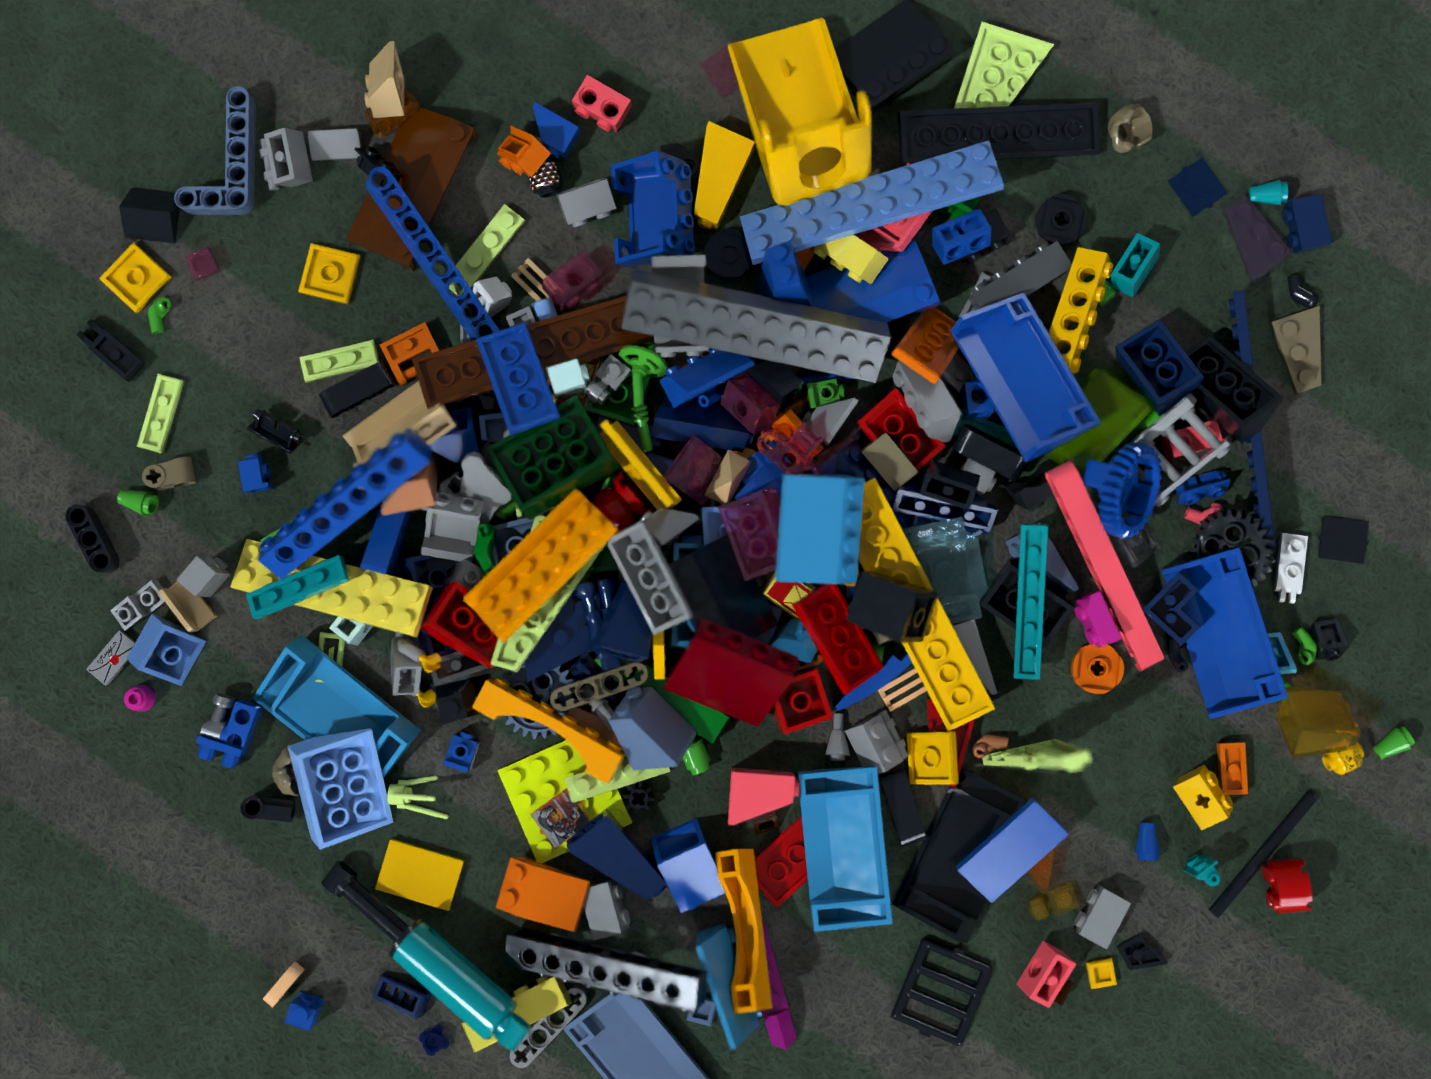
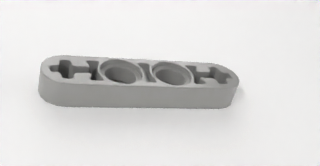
[509,986,587,1068]

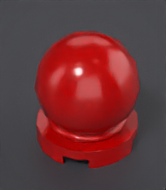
[591,472,655,537]

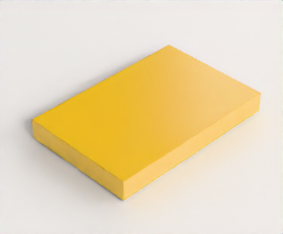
[375,839,465,911]

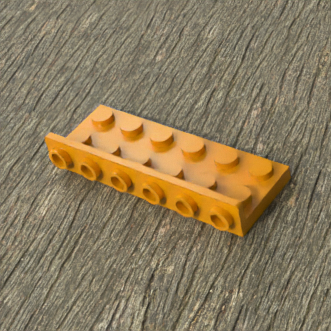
[463,489,618,643]

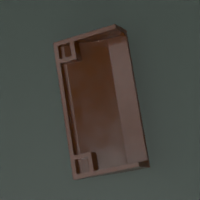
[345,104,479,271]

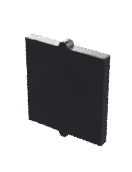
[1318,516,1368,564]

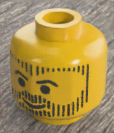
[1322,737,1364,775]

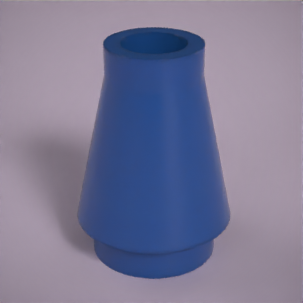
[1135,823,1161,861]

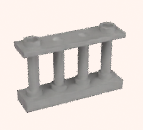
[1108,393,1233,507]

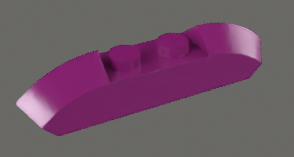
[762,923,797,1050]

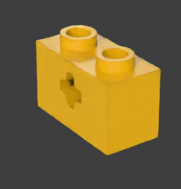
[1173,765,1233,830]

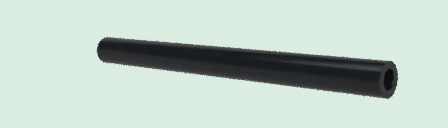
[1208,792,1317,918]

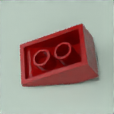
[857,388,945,472]
[420,581,498,669]

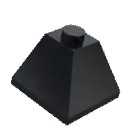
[435,674,488,724]

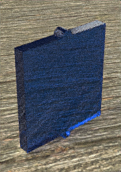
[1168,158,1227,217]

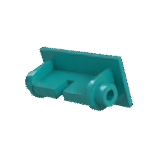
[1182,854,1221,886]

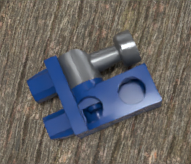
[196,693,264,769]

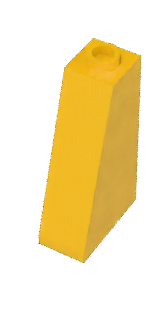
[694,121,755,230]

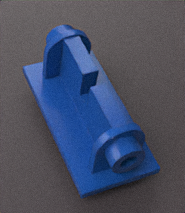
[1174,470,1230,505]

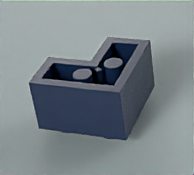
[1142,572,1200,646]

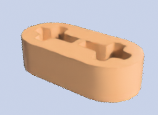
[263,961,305,1008]

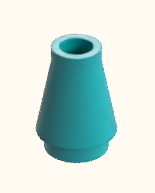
[1249,180,1288,205]

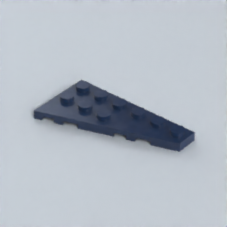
[524,590,617,683]

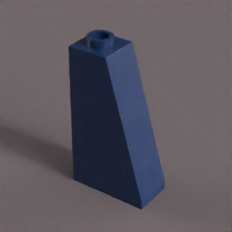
[650,395,756,452]
[590,577,652,662]
[567,808,667,900]

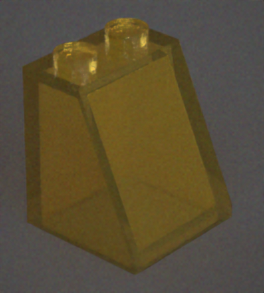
[1276,686,1360,759]

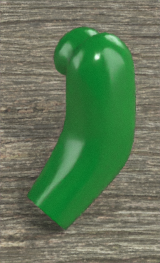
[474,523,496,574]

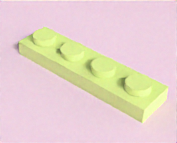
[449,204,525,296]
[564,758,670,803]

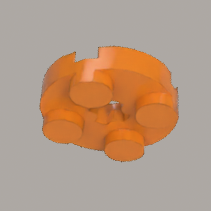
[1071,643,1124,694]

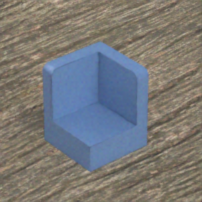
[479,413,505,443]

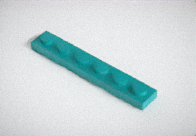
[1014,523,1048,680]

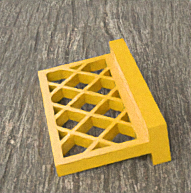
[600,420,682,510]

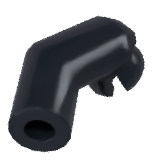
[1168,637,1188,673]

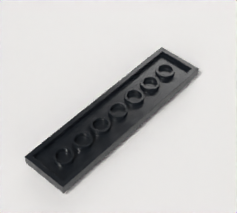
[897,102,1100,165]

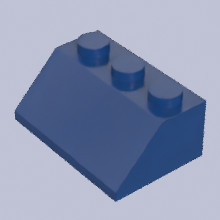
[660,348,755,408]

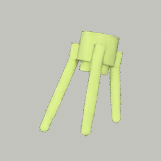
[387,775,449,819]

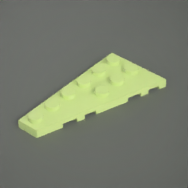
[982,739,1091,771]

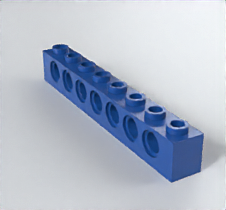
[258,427,432,580]

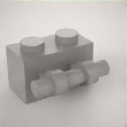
[259,128,313,191]
[845,710,908,774]

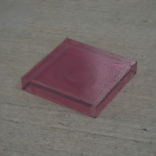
[663,435,724,506]

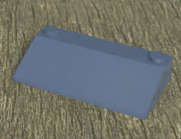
[563,991,709,1079]

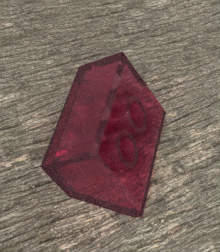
[718,487,781,581]

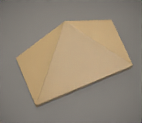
[705,450,751,506]

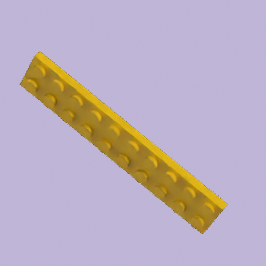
[858,477,995,732]

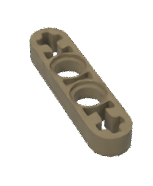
[550,662,648,711]

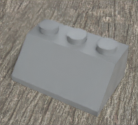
[893,360,961,443]

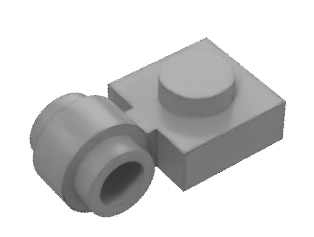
[584,354,631,405]

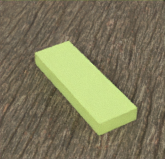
[299,340,379,383]
[137,374,184,454]

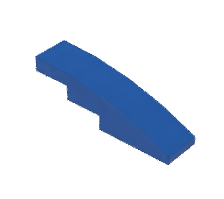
[833,651,912,710]

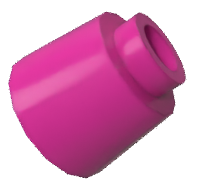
[124,684,155,712]

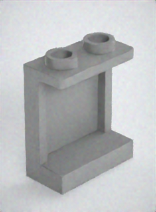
[421,492,483,563]

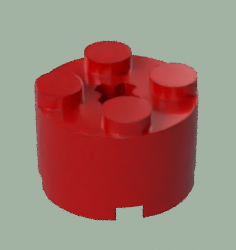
[1262,858,1312,914]

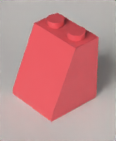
[728,767,799,825]

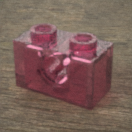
[542,250,603,311]
[720,374,780,435]

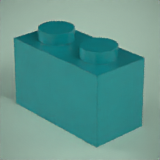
[1111,233,1160,298]

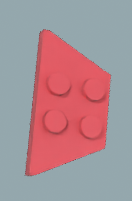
[855,163,932,252]

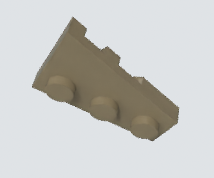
[1269,306,1321,394]

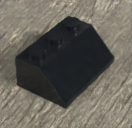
[980,558,1074,649]

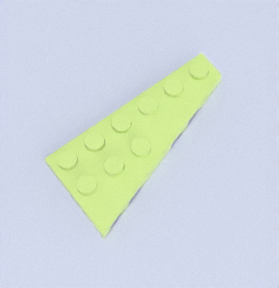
[954,22,1054,109]
[491,515,606,672]

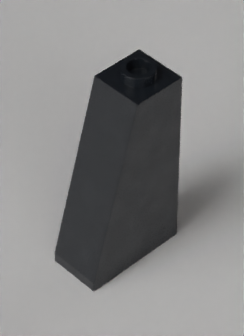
[742,356,803,416]

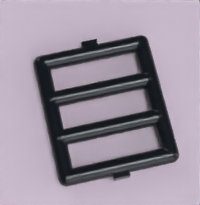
[891,937,993,1046]

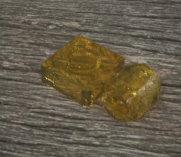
[1027,882,1080,921]

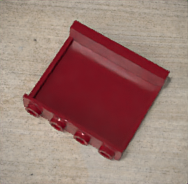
[663,617,798,727]

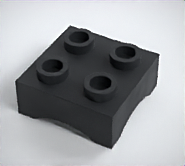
[1004,460,1056,510]

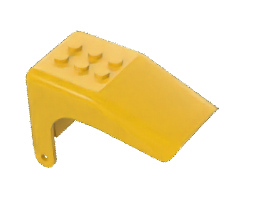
[728,17,872,206]

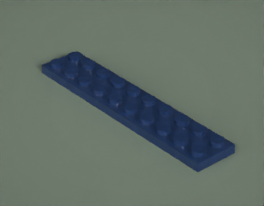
[1229,290,1275,548]

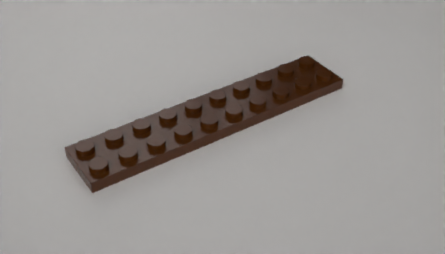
[412,296,654,410]

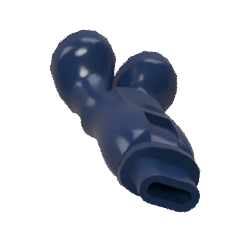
[572,578,622,670]

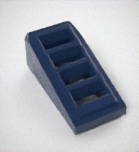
[372,973,432,1019]

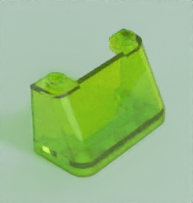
[1045,367,1154,477]

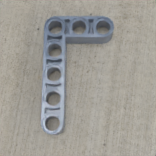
[174,86,255,215]

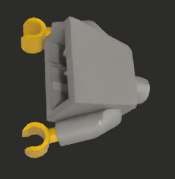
[390,632,441,708]

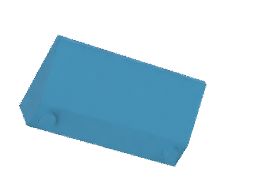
[252,634,421,779]
[797,766,892,932]

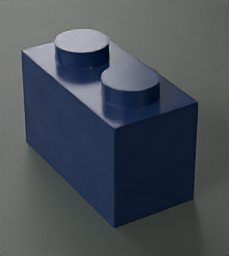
[1282,194,1332,254]

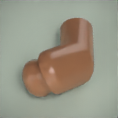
[972,734,1009,758]

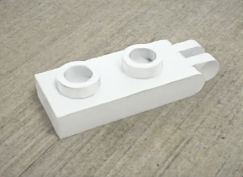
[1274,533,1308,604]

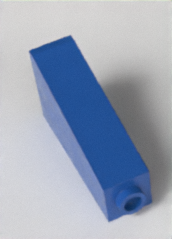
[360,501,413,576]

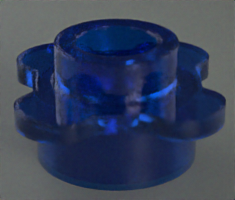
[419,1025,449,1056]

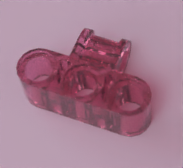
[757,422,824,475]

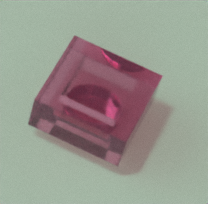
[184,246,220,281]

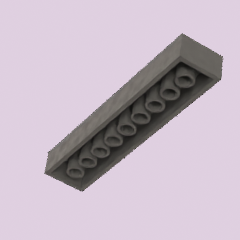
[621,268,891,383]

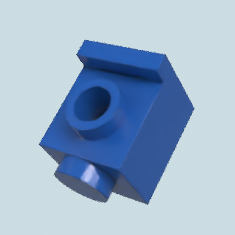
[238,454,275,494]
[443,731,480,773]
[285,991,324,1031]

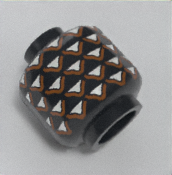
[528,158,563,198]

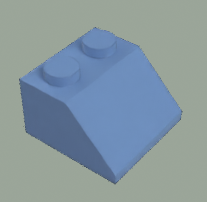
[126,614,206,686]

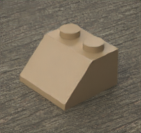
[364,41,405,118]

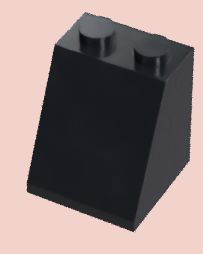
[846,571,938,643]

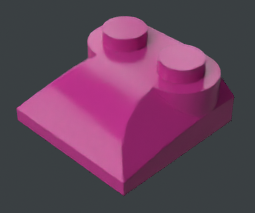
[1074,591,1122,648]

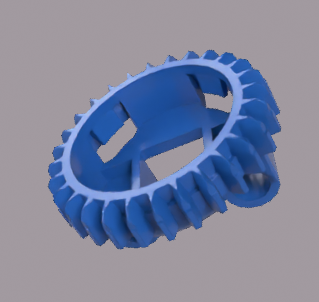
[1081,442,1163,538]

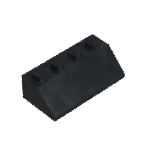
[1186,336,1283,444]

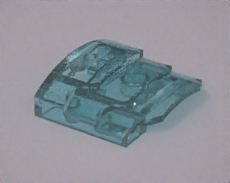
[902,517,988,624]

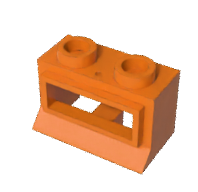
[496,126,551,177]

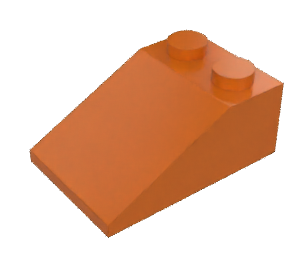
[496,857,591,932]

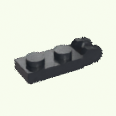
[76,319,146,382]

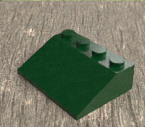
[486,395,619,521]

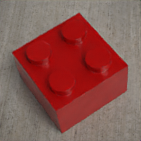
[772,666,833,735]

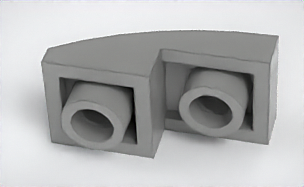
[110,579,166,631]

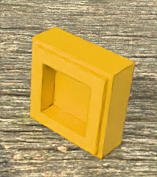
[1086,958,1117,989]

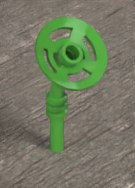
[619,345,668,452]

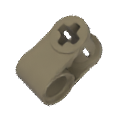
[142,457,196,490]

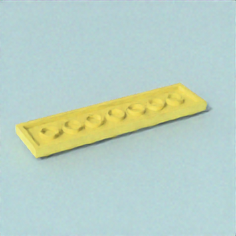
[230,539,433,638]

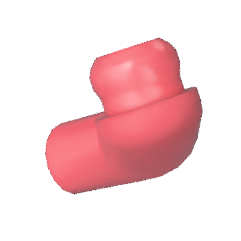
[1184,503,1223,525]

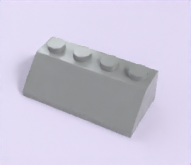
[606,520,693,635]

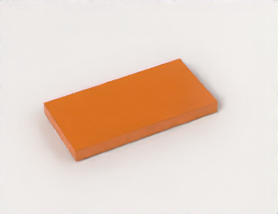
[891,307,959,385]

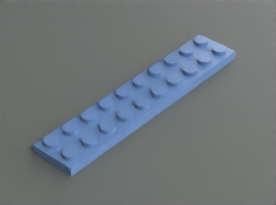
[740,140,1004,265]

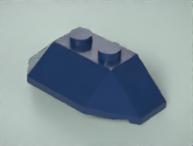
[892,480,998,544]

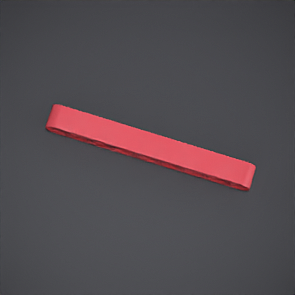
[1045,461,1164,671]

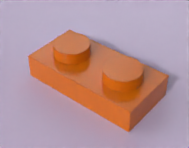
[1217,742,1248,795]

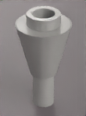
[825,713,850,761]

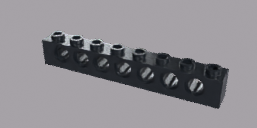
[504,927,708,1012]

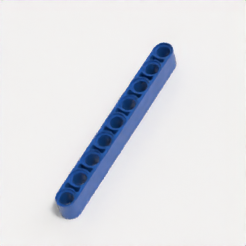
[366,167,500,341]

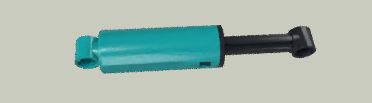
[321,861,531,1051]

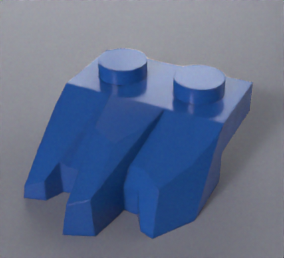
[733,440,800,505]

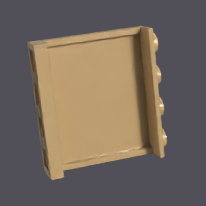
[342,381,456,474]

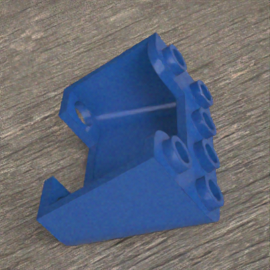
[611,151,695,267]

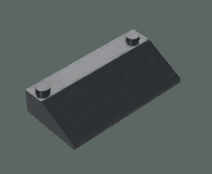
[892,767,1029,943]

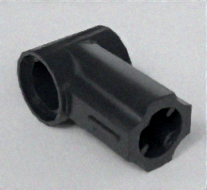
[240,794,296,822]

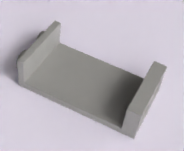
[651,255,708,357]

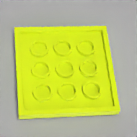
[497,740,633,863]

